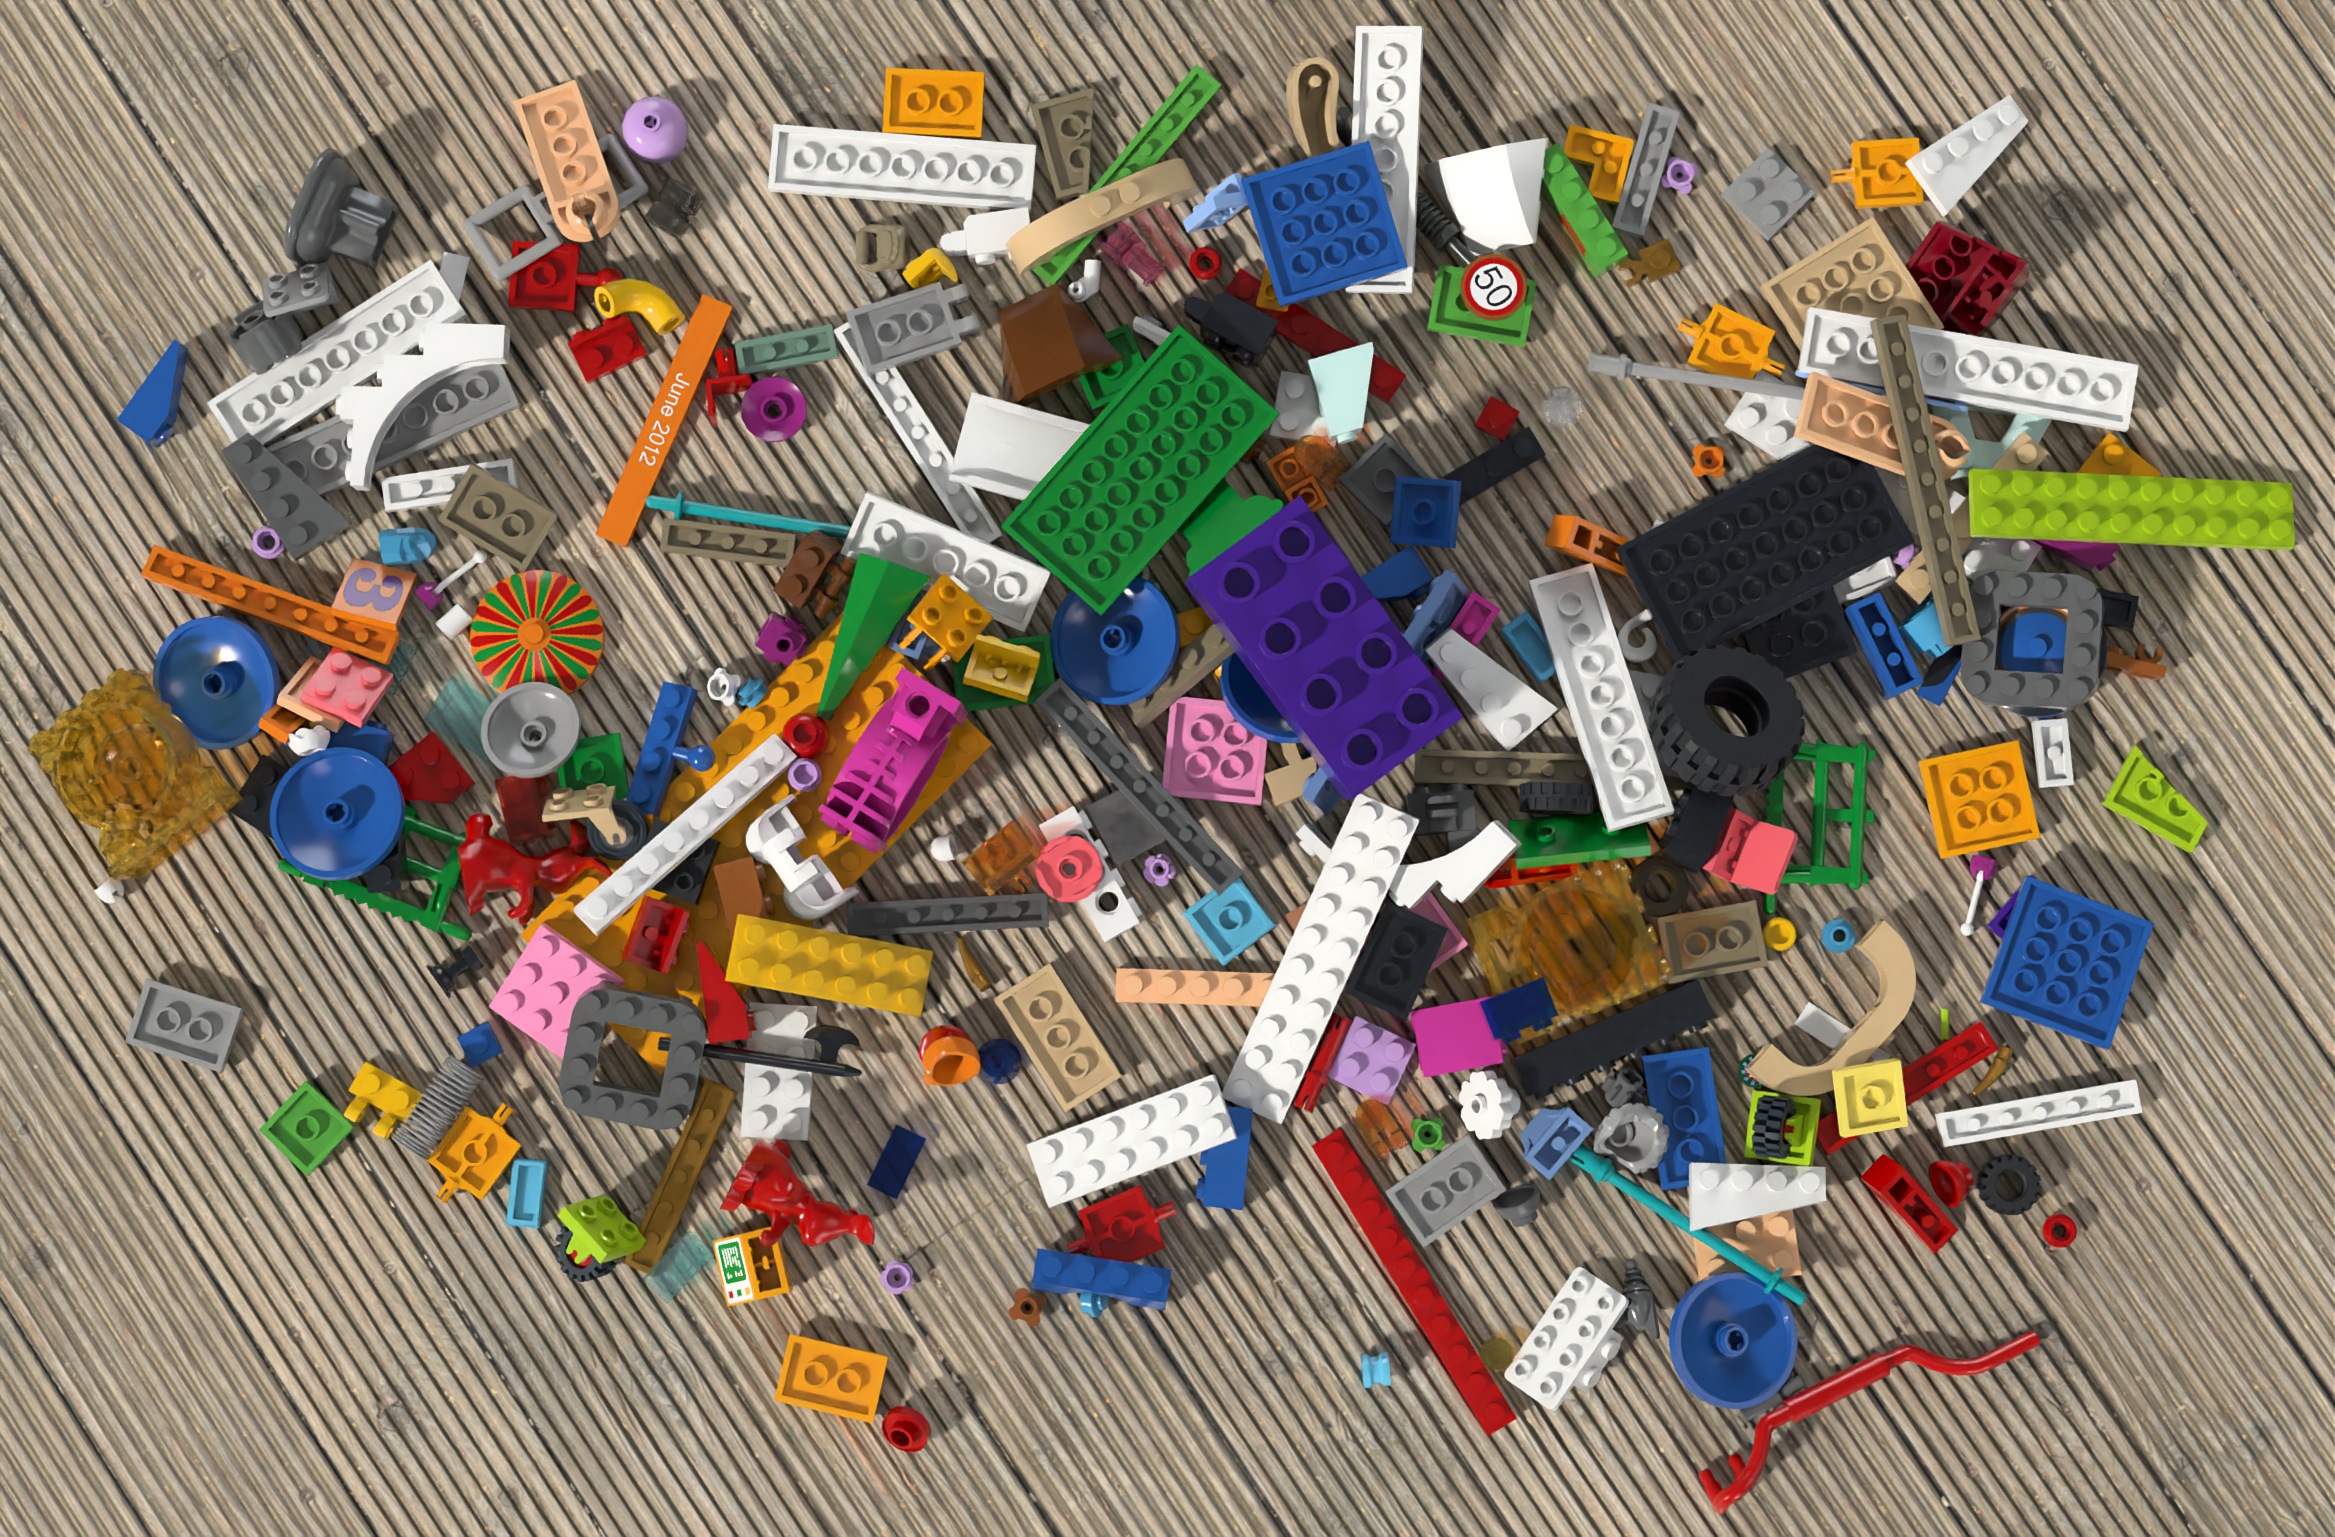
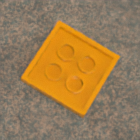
[1918,740,2041,859]

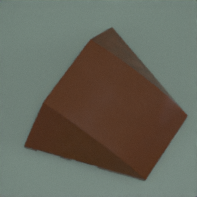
[999,283,1125,407]

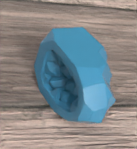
[379,527,437,566]

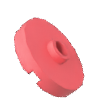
[1036,835,1103,903]

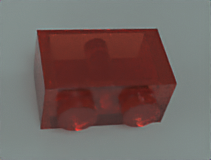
[494,776,557,847]

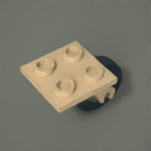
[542,784,648,860]

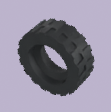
[1519,782,1594,815]

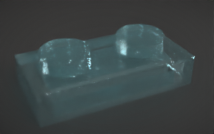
[642,1230,715,1304]

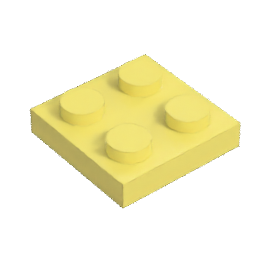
[1832,1058,1908,1138]

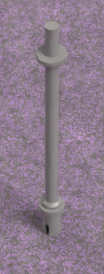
[1588,352,1806,400]

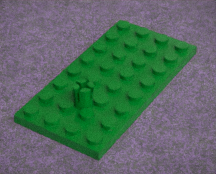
[1000,325,1280,616]

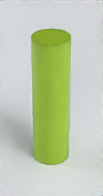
[1940,1009,1949,1039]

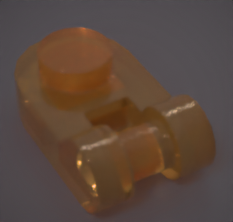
[1294,434,1352,491]
[1355,1099,1409,1162]

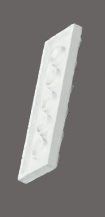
[840,491,1051,632]
[1026,1074,1238,1208]

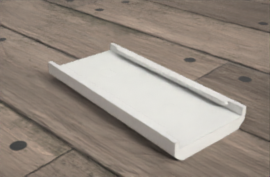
[948,392,1090,500]

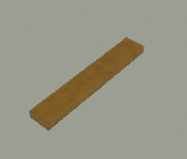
[623,1078,738,1277]

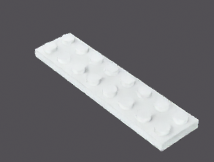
[1346,26,1424,294]
[768,124,1037,213]
[207,260,468,446]
[1528,563,1674,832]

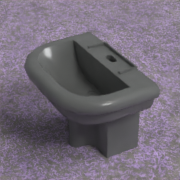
[283,148,400,270]

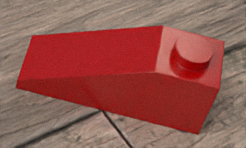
[696,942,757,1044]
[1860,1154,1958,1254]

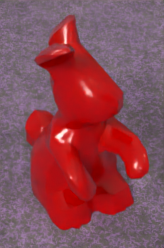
[457,813,613,925]
[720,1139,875,1247]

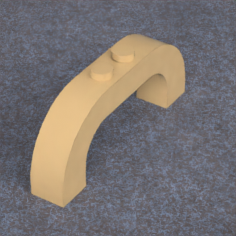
[1006,158,1199,275]
[1744,920,1916,1096]

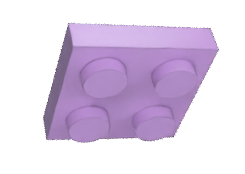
[1327,1016,1416,1105]

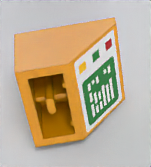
[712,1227,793,1307]

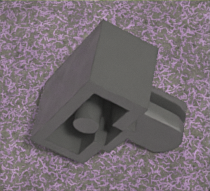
[1405,784,1477,837]

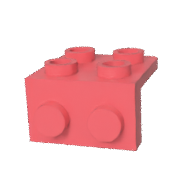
[1702,807,1798,895]

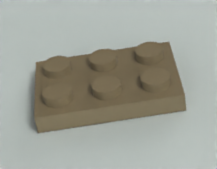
[438,462,559,572]
[1656,900,1768,984]

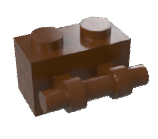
[773,529,857,619]

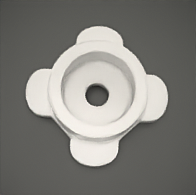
[707,668,741,706]

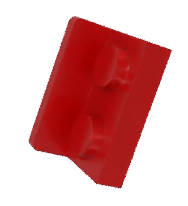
[567,314,648,384]

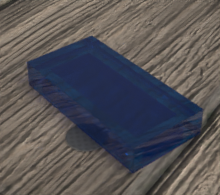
[867,1124,927,1200]

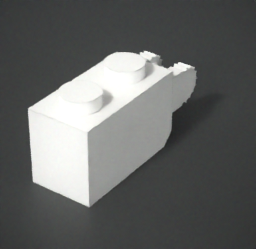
[939,207,1030,265]

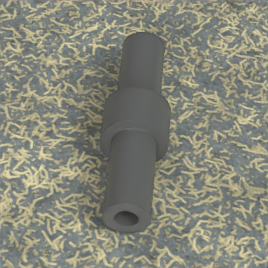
[1741,1375,1806,1422]

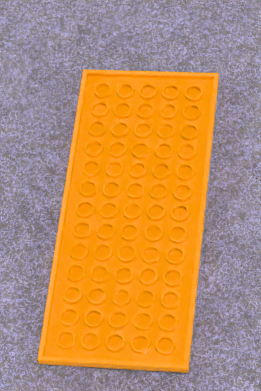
[520,611,993,1076]

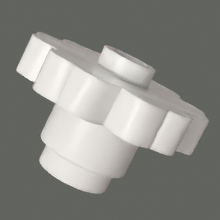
[1459,1070,1521,1139]

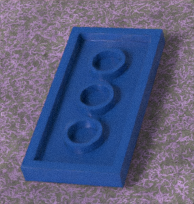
[1641,1047,1727,1190]

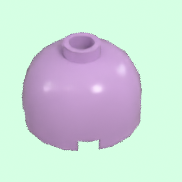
[622,96,688,164]

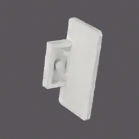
[1504,1267,1629,1411]

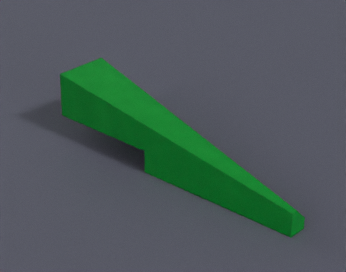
[816,553,931,720]

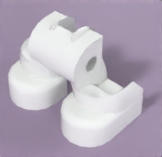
[746,794,860,921]

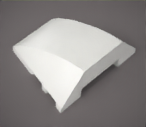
[1423,138,1549,256]

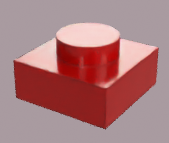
[1474,396,1520,442]

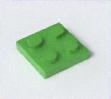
[259,1081,356,1176]

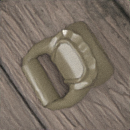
[856,224,910,272]

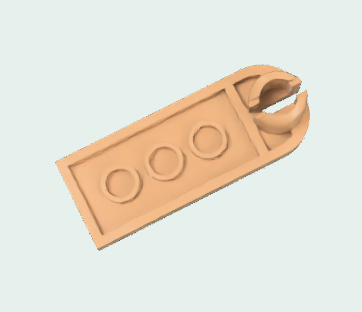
[513,80,621,242]
[1794,372,1970,481]

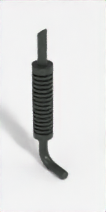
[1336,106,1477,267]

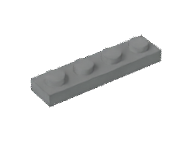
[1612,102,1681,239]

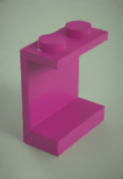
[1410,996,1508,1078]

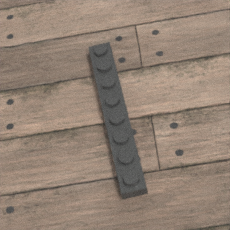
[1036,678,1244,896]

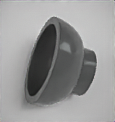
[1493,1184,1540,1227]

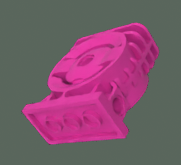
[818,667,968,854]

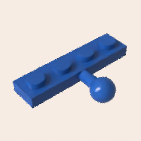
[626,681,716,817]

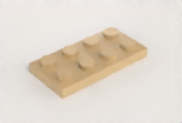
[993,963,1122,1113]

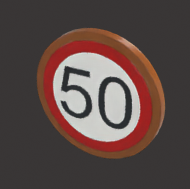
[1460,254,1527,321]

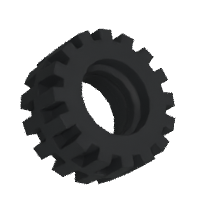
[1976,1154,2042,1215]

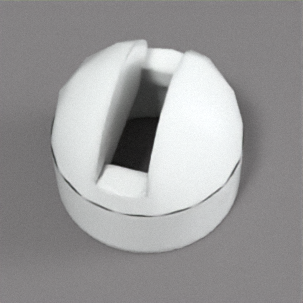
[931,833,958,861]
[94,875,125,904]

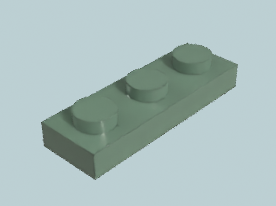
[734,324,839,376]

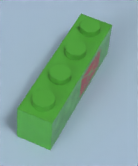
[1540,143,1629,279]

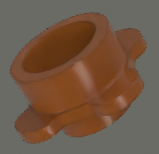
[1008,1288,1047,1327]

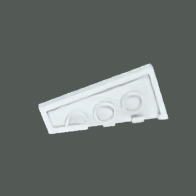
[1905,95,2029,217]
[1423,628,1558,752]
[1689,1163,1826,1232]

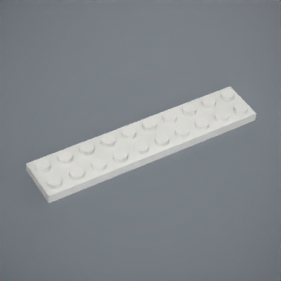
[1798,307,2139,432]
[1724,369,2042,583]
[1222,793,1420,1124]

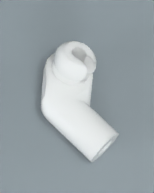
[1068,260,1101,303]

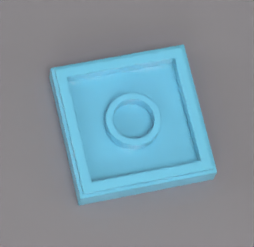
[1182,878,1276,966]

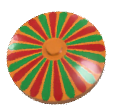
[470,570,605,696]

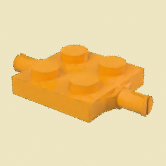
[1830,138,1924,209]
[1677,303,1785,379]
[427,1102,523,1204]

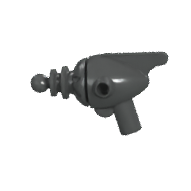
[1613,1259,1660,1339]

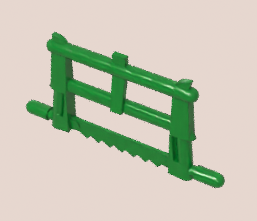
[1763,739,1876,915]
[278,806,472,941]

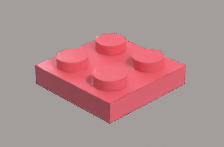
[301,646,394,728]

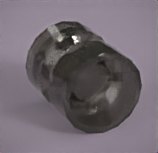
[644,177,705,240]

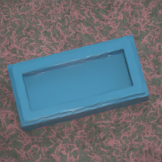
[1500,611,1556,684]

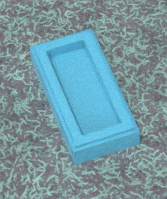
[506,1158,549,1228]

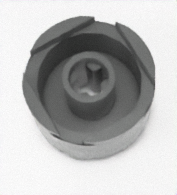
[224,301,303,375]

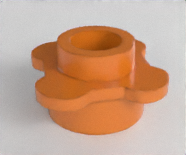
[1692,444,1726,478]

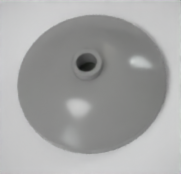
[481,682,581,778]

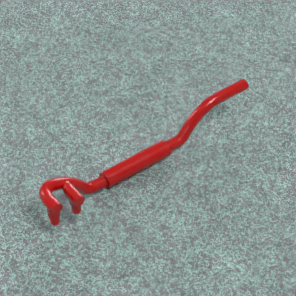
[1699,1330,2040,1514]

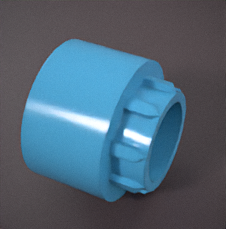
[1897,596,1953,659]

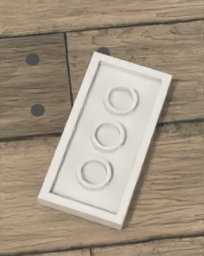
[740,1002,818,1141]

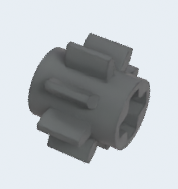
[1601,1068,1646,1108]

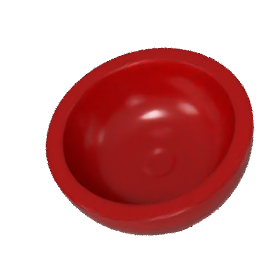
[782,712,830,760]
[1928,1160,1974,1207]

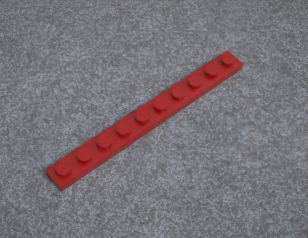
[1311,1128,1517,1436]

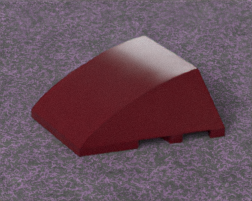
[1905,220,2030,337]

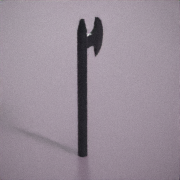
[658,1025,862,1077]

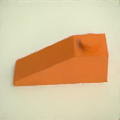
[1544,515,1630,579]

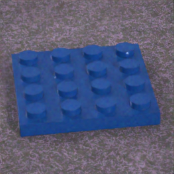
[1241,141,1408,308]
[1979,876,2154,1050]

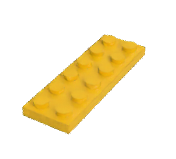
[725,914,933,1017]

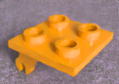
[898,573,993,672]

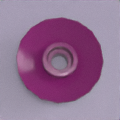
[741,377,807,442]

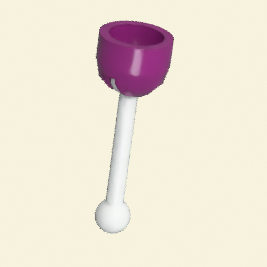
[414,550,487,611]
[1961,855,1999,936]

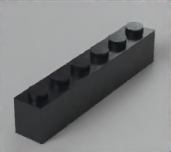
[1510,980,1714,1100]

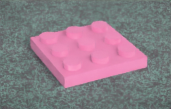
[1162,697,1267,806]
[489,923,626,1059]

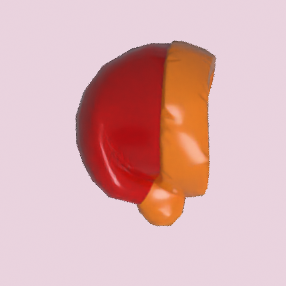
[919,1025,981,1086]

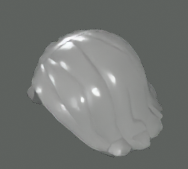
[1593,1103,1669,1174]

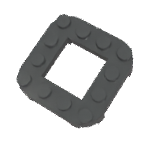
[1960,571,2105,711]
[559,981,707,1130]

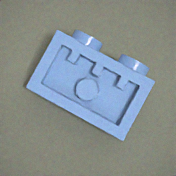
[1183,173,1248,233]

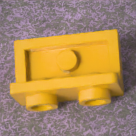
[963,634,1041,703]

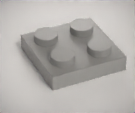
[1721,147,1815,241]

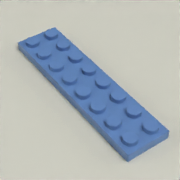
[1302,569,1470,817]

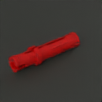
[1293,1013,1353,1114]

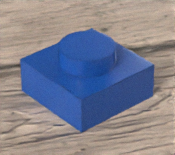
[457,1022,504,1067]

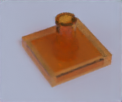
[961,820,1042,897]

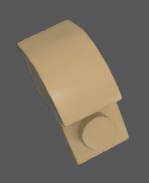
[1264,743,1317,808]

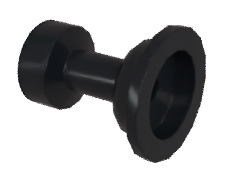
[426,945,484,999]

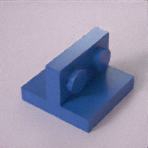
[1390,476,1461,548]

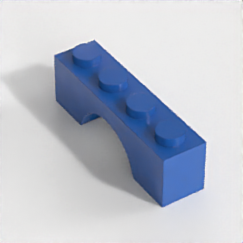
[1032,1248,1171,1310]

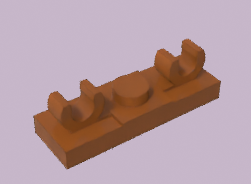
[2105,644,2167,681]

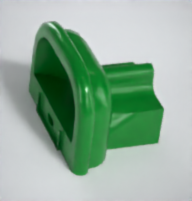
[1177,479,1285,577]

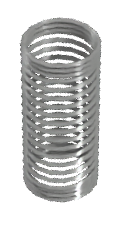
[391,1055,484,1161]

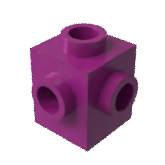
[755,610,809,666]

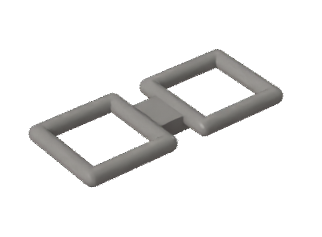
[463,134,648,281]

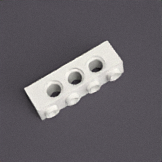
[1039,806,1142,944]

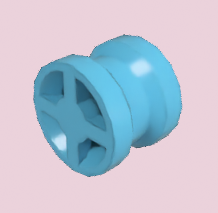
[1360,1352,1391,1388]

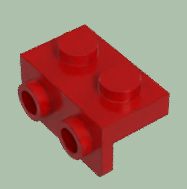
[621,895,690,975]

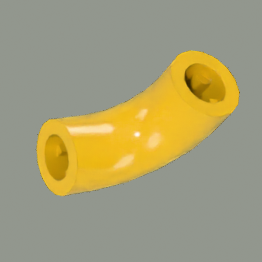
[594,279,685,335]

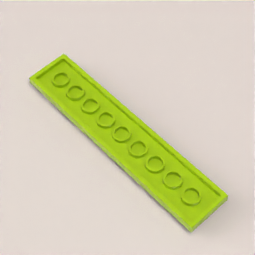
[1968,468,2295,551]

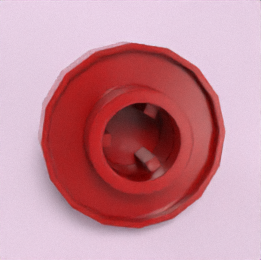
[881,1406,931,1453]

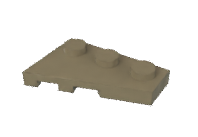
[1031,88,1094,201]

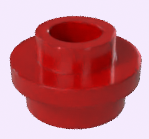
[1189,247,1222,280]
[2042,1214,2077,1248]

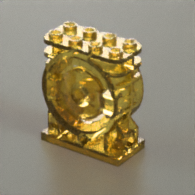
[27,668,243,880]
[1463,858,1672,1046]

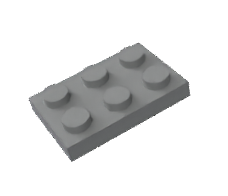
[125,978,244,1073]
[1385,1134,1506,1248]

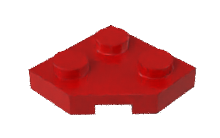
[387,731,476,804]

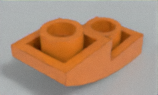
[1264,445,1329,513]

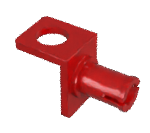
[705,348,753,426]

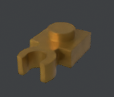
[1618,238,1681,287]

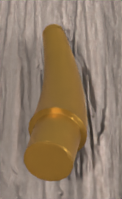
[958,937,992,992]
[1972,1044,2014,1096]

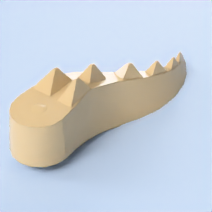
[1286,57,1341,159]

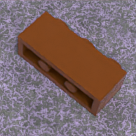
[713,856,775,941]

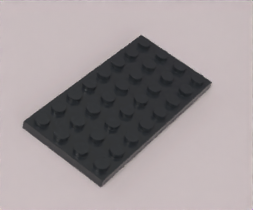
[1615,444,1915,662]

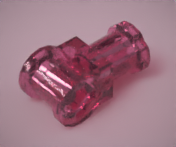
[1098,221,1166,287]

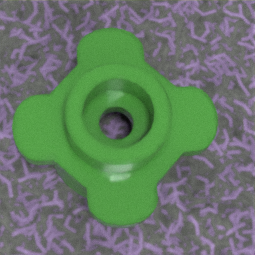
[1410,1117,1445,1152]

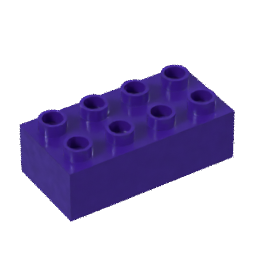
[1184,496,1463,800]

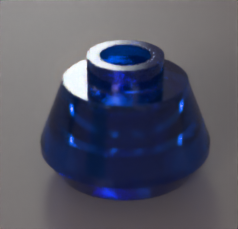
[978,1039,1021,1084]

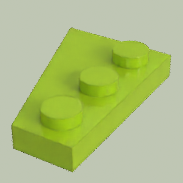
[2101,745,2208,853]

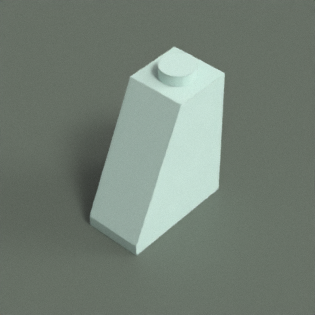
[1307,342,1374,444]

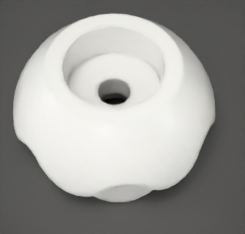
[288,725,330,756]

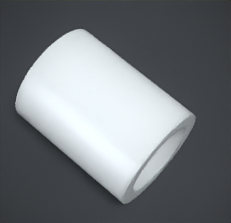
[436,603,473,640]

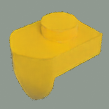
[902,248,958,290]

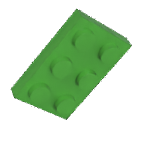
[1427,264,1537,348]

